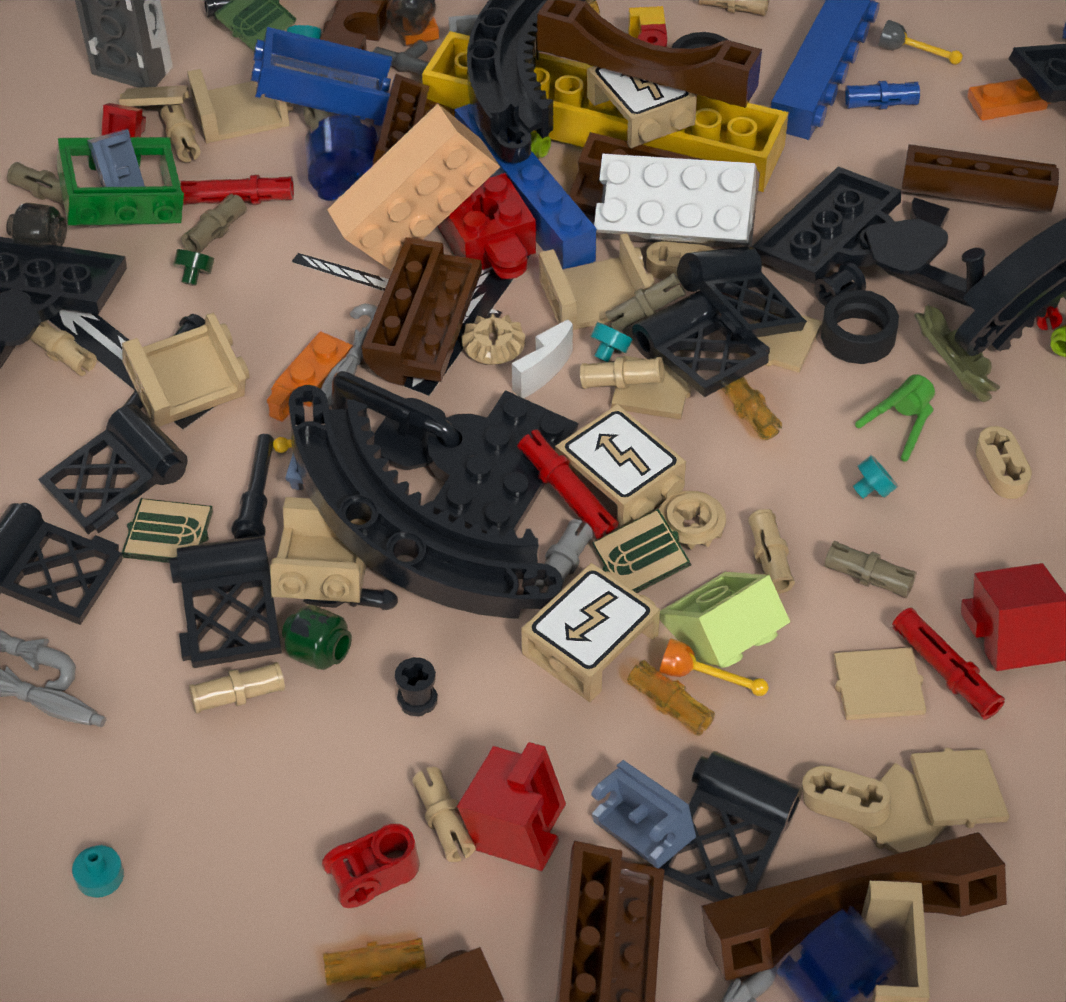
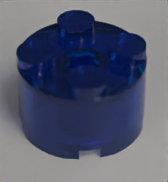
[305,115,378,201]
[777,906,898,1002]

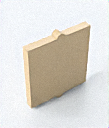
[119,85,190,106]
[738,307,822,373]
[611,356,691,420]
[833,648,927,720]
[910,748,1009,828]
[848,763,946,854]

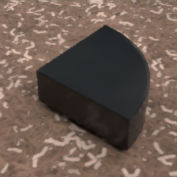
[910,198,950,228]

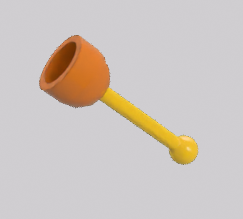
[659,638,769,696]

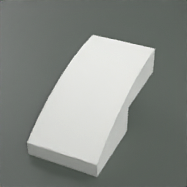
[512,320,573,398]

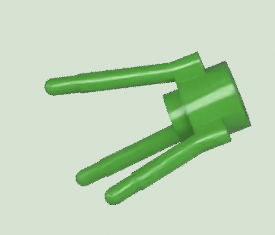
[855,374,935,462]

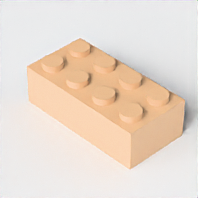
[327,104,500,270]

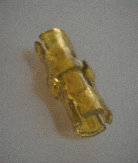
[721,377,782,440]
[627,660,715,736]
[323,937,426,986]

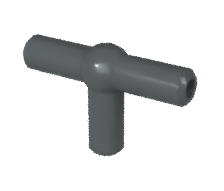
[373,40,429,75]

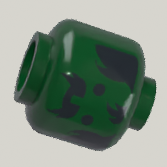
[282,605,352,670]

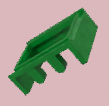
[57,137,184,226]

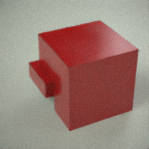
[961,563,1066,671]
[457,742,566,871]

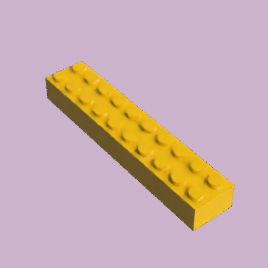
[422,31,789,192]

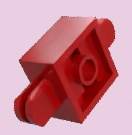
[438,173,536,279]

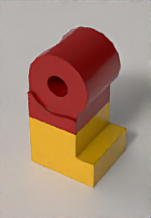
[628,6,668,47]

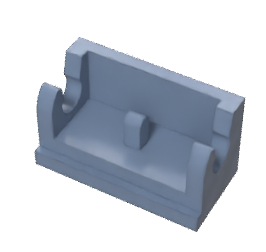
[87,129,145,187]
[591,760,696,869]

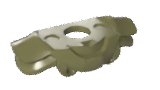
[914,304,1000,402]

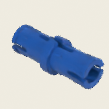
[845,81,920,109]

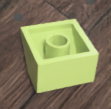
[659,572,790,668]

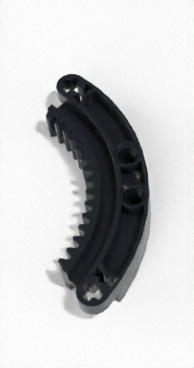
[467,0,586,163]
[955,218,1066,356]
[289,385,563,619]

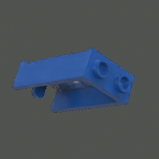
[251,27,392,126]

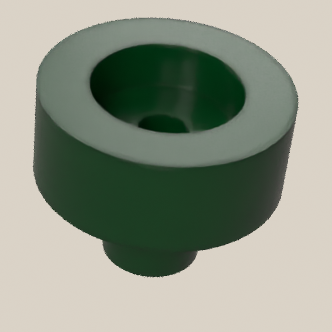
[173,249,214,286]

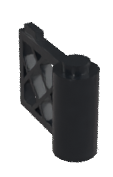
[677,246,807,339]
[632,291,770,397]
[38,404,188,535]
[0,503,123,625]
[169,534,282,668]
[660,751,803,902]

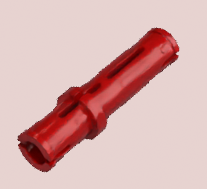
[180,175,294,205]
[517,429,619,540]
[892,607,1005,720]

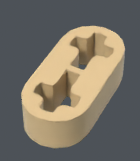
[646,241,715,279]
[975,426,1032,499]
[802,766,891,828]

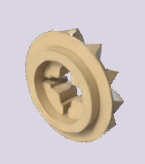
[462,312,525,365]
[658,491,726,550]

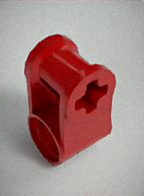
[322,823,420,908]

